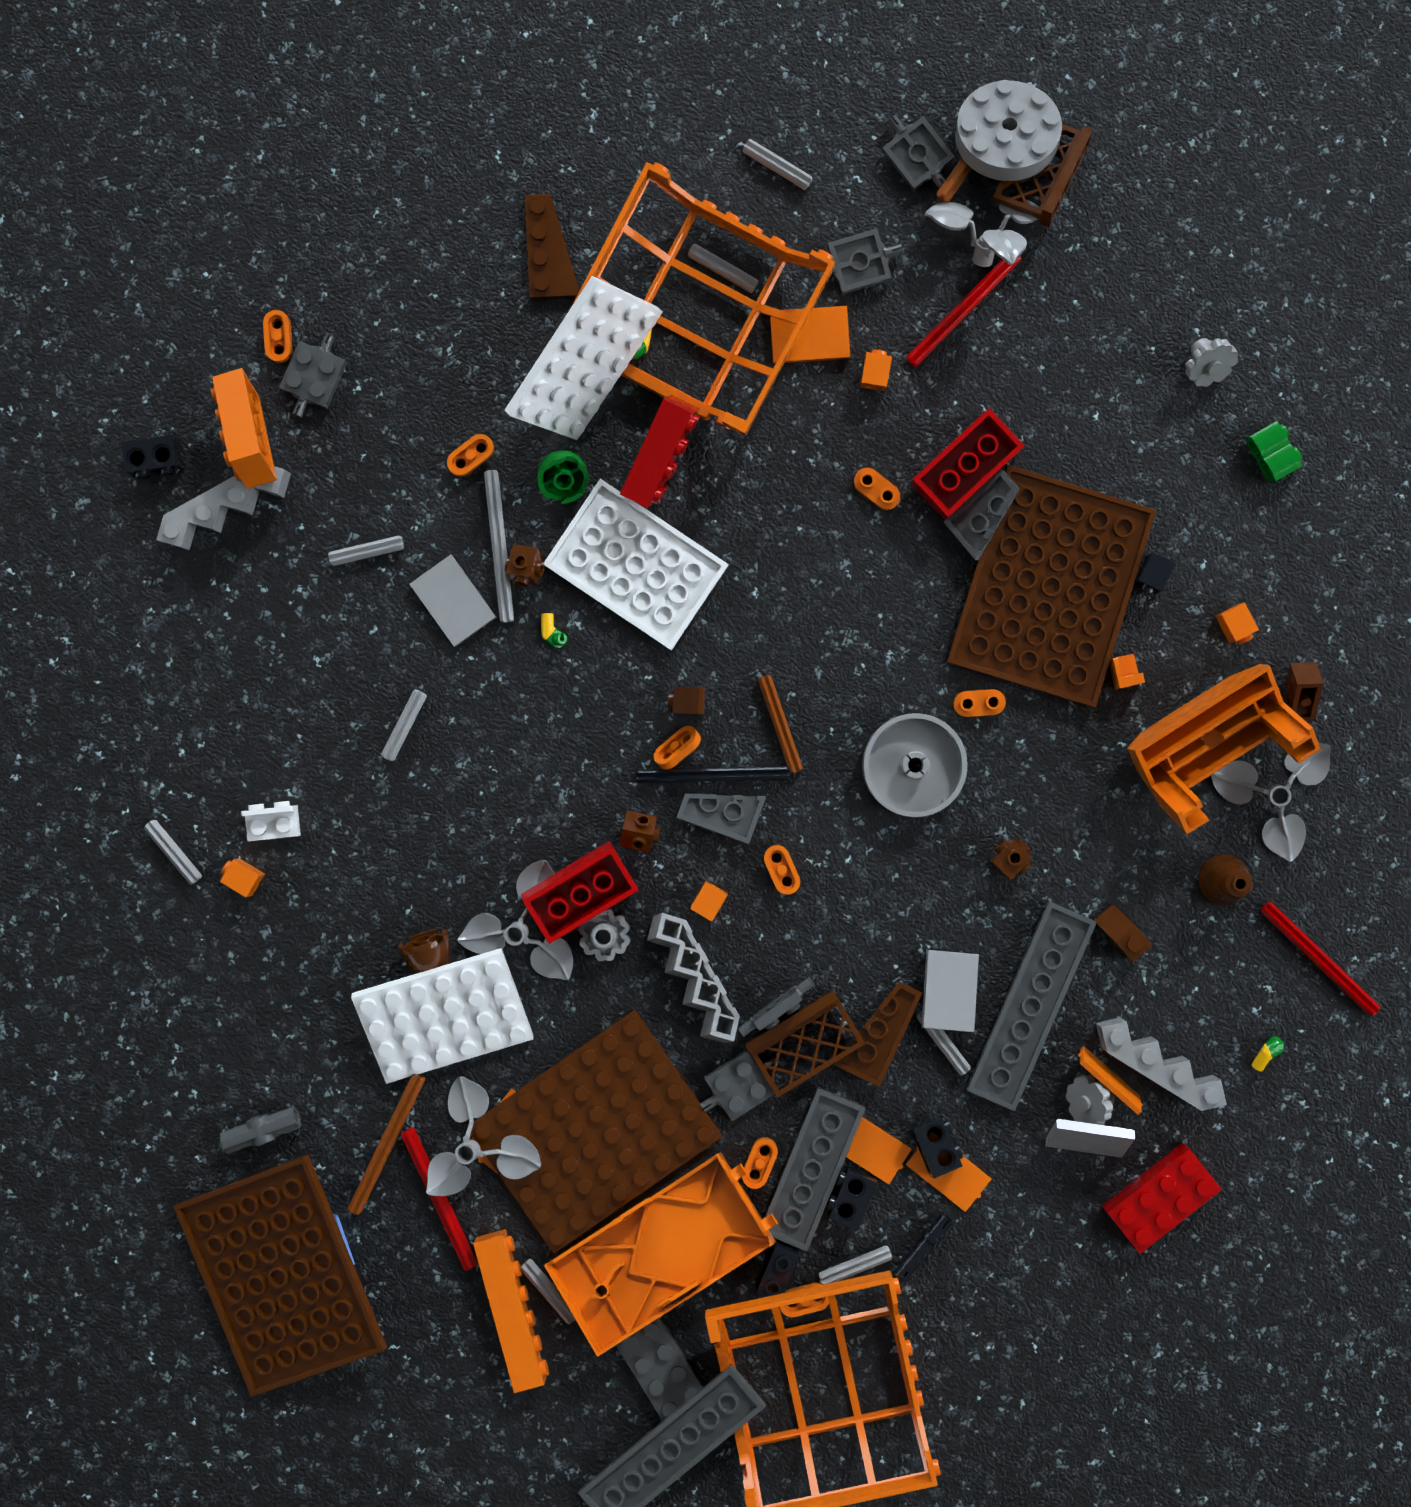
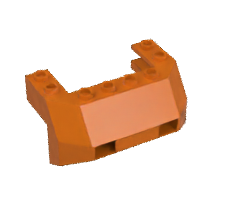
[1127,664,1321,835]

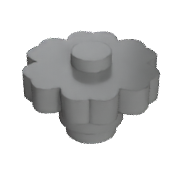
[1185,338,1238,387]
[579,909,630,961]
[1066,1075,1115,1125]

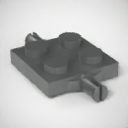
[882,115,955,191]
[816,229,903,294]
[279,333,348,418]
[738,977,815,1037]
[700,1049,779,1121]

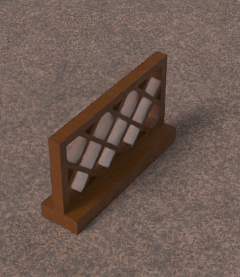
[992,124,1093,227]
[745,990,866,1098]

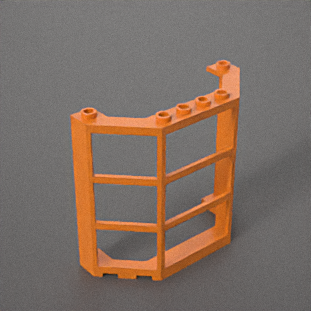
[572,162,836,437]
[705,1270,941,1507]

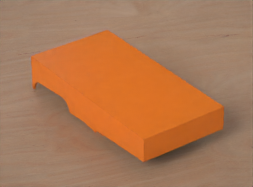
[544,1152,778,1357]

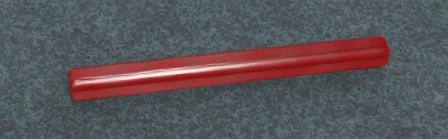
[906,255,1022,367]
[1260,902,1380,1016]
[401,1127,478,1271]

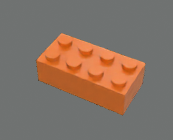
[211,368,277,489]

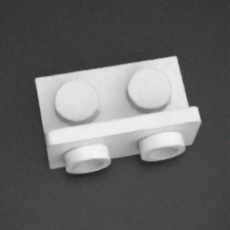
[241,801,301,841]

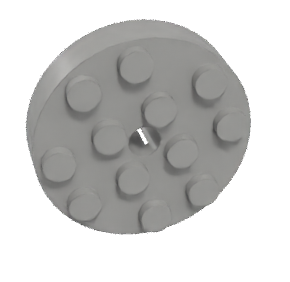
[955,80,1062,181]
[862,713,967,817]

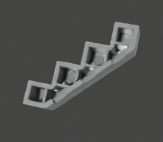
[156,466,291,550]
[647,913,740,1043]
[1096,1017,1227,1111]

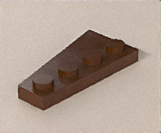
[525,194,580,300]
[833,982,923,1087]

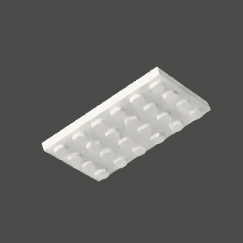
[505,276,663,440]
[544,479,729,651]
[351,948,533,1084]

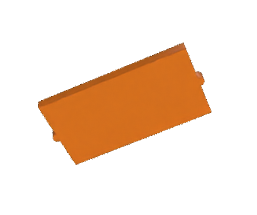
[1078,1046,1143,1115]
[846,1117,912,1184]
[906,1131,992,1212]

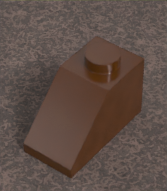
[1286,662,1324,721]
[668,687,705,715]
[1094,904,1152,962]

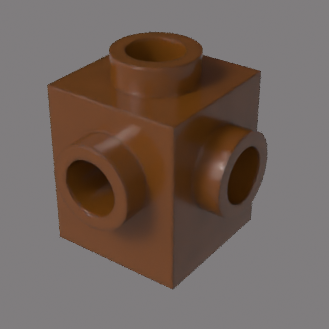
[505,544,544,587]
[620,811,660,852]
[989,838,1033,880]

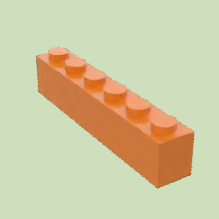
[473,1229,549,1393]

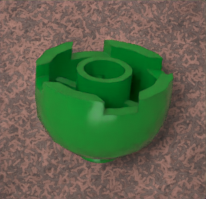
[537,450,590,504]

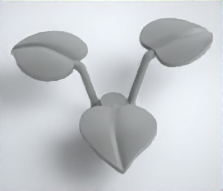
[925,196,1040,267]
[1211,743,1331,862]
[457,860,573,980]
[426,1076,541,1196]

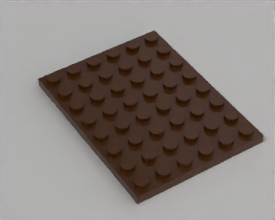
[947,465,1157,708]
[466,1009,723,1253]
[173,1154,387,1397]

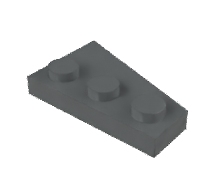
[944,469,1020,561]
[676,794,766,845]

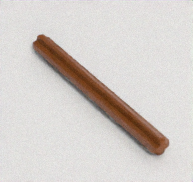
[348,1074,425,1215]

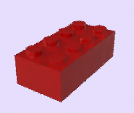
[620,395,700,508]
[910,408,1024,520]
[521,841,639,944]
[1102,1143,1222,1254]

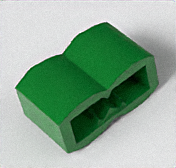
[1245,421,1302,484]

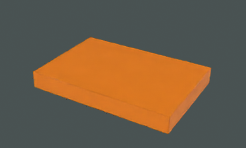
[770,306,850,364]

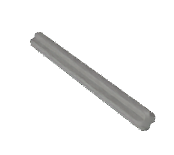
[484,470,514,623]

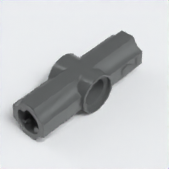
[220,1106,301,1154]

